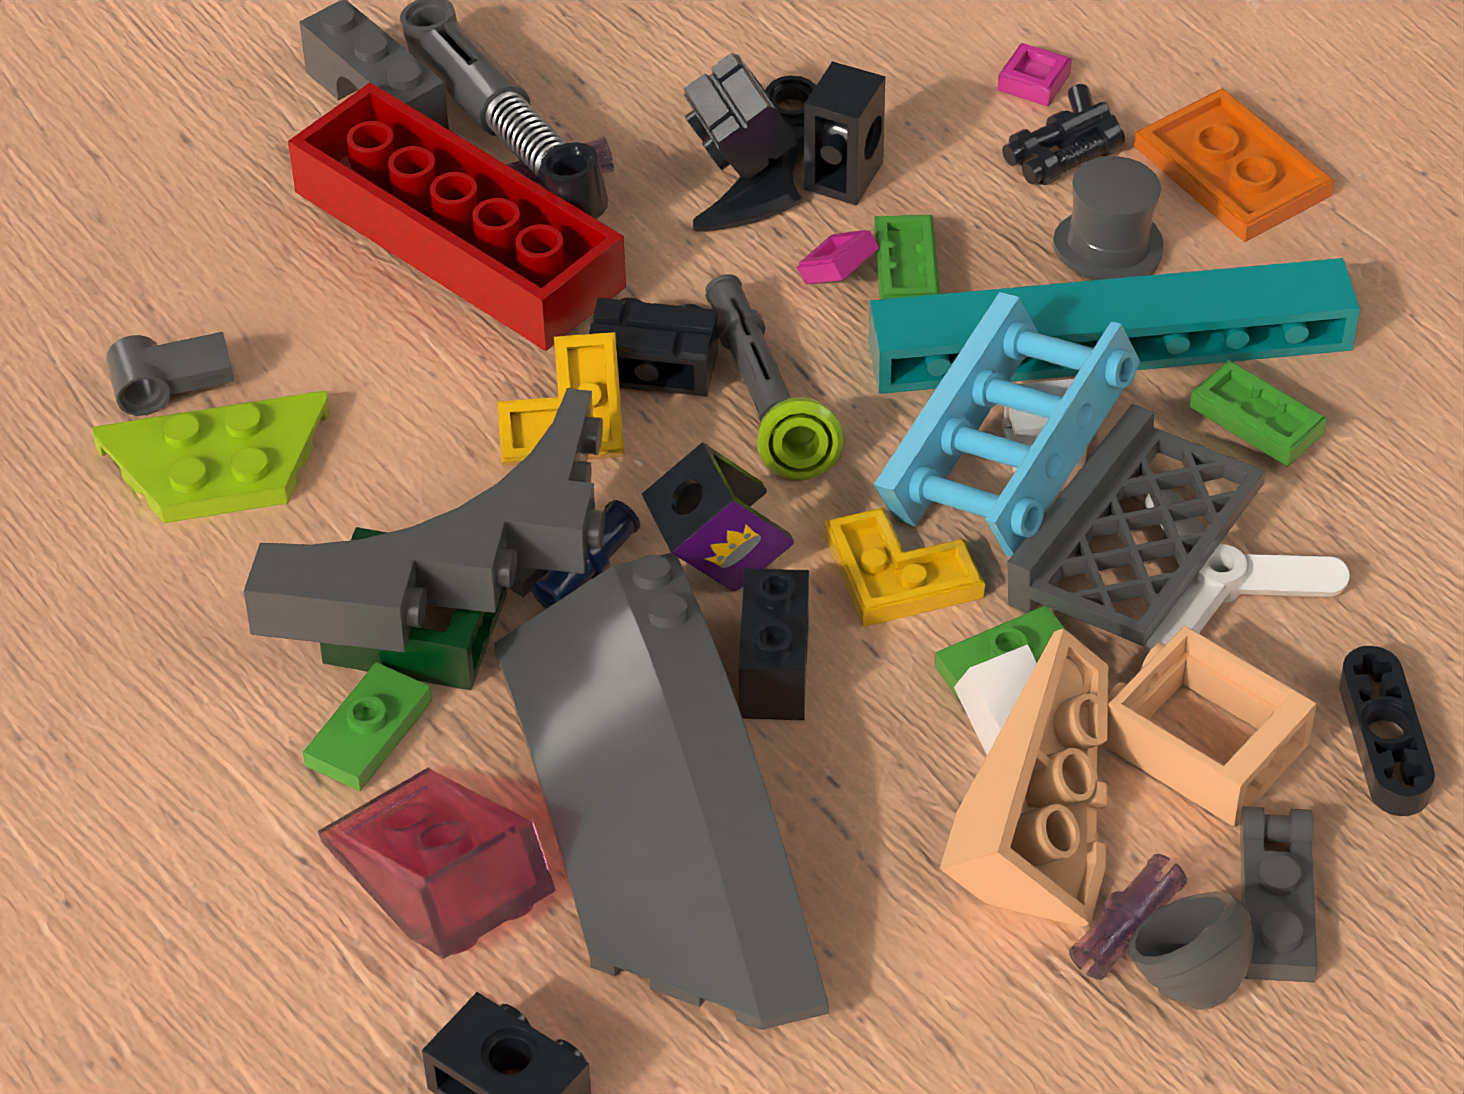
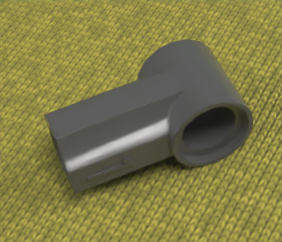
[106,332,234,416]

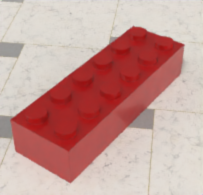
[288,82,626,351]

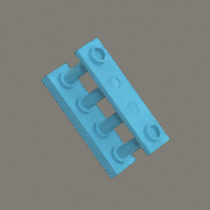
[873,292,1140,557]

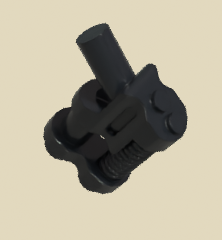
[1002,84,1125,185]

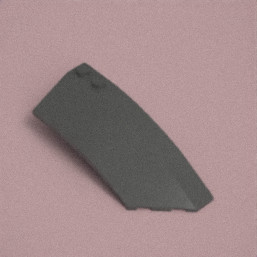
[494,553,829,1030]

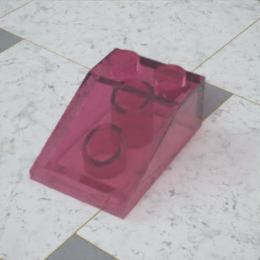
[318,767,556,959]

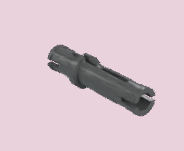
[705,274,791,422]

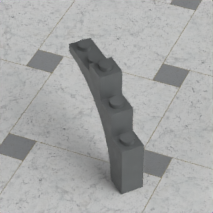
[244,388,605,652]

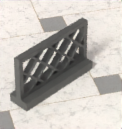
[1007,404,1265,647]

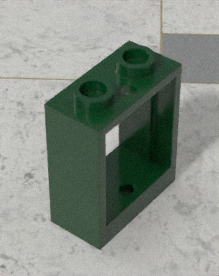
[320,527,507,691]

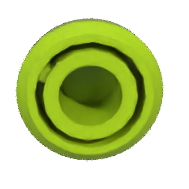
[757,397,844,481]

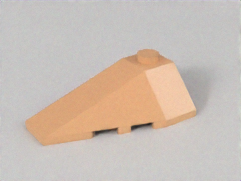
[939,628,1108,927]

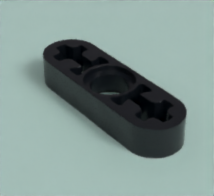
[1339,646,1435,816]

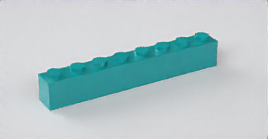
[868,258,1360,394]

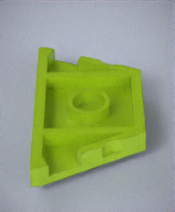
[92,390,330,523]

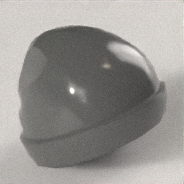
[1129,891,1255,1010]

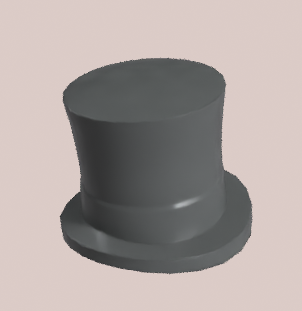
[1053,156,1163,280]

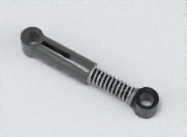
[400,0,608,219]

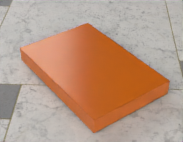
[1134,88,1335,242]

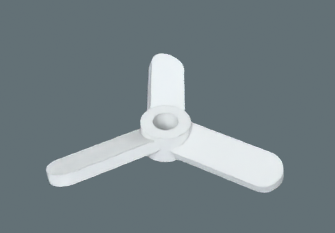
[1145,489,1350,651]

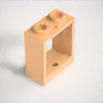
[1103,625,1317,826]

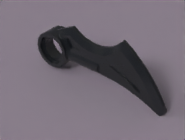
[693,75,816,232]

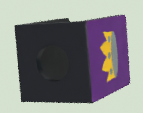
[642,442,794,591]

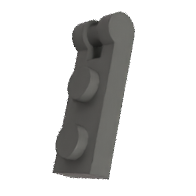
[1240,806,1317,982]

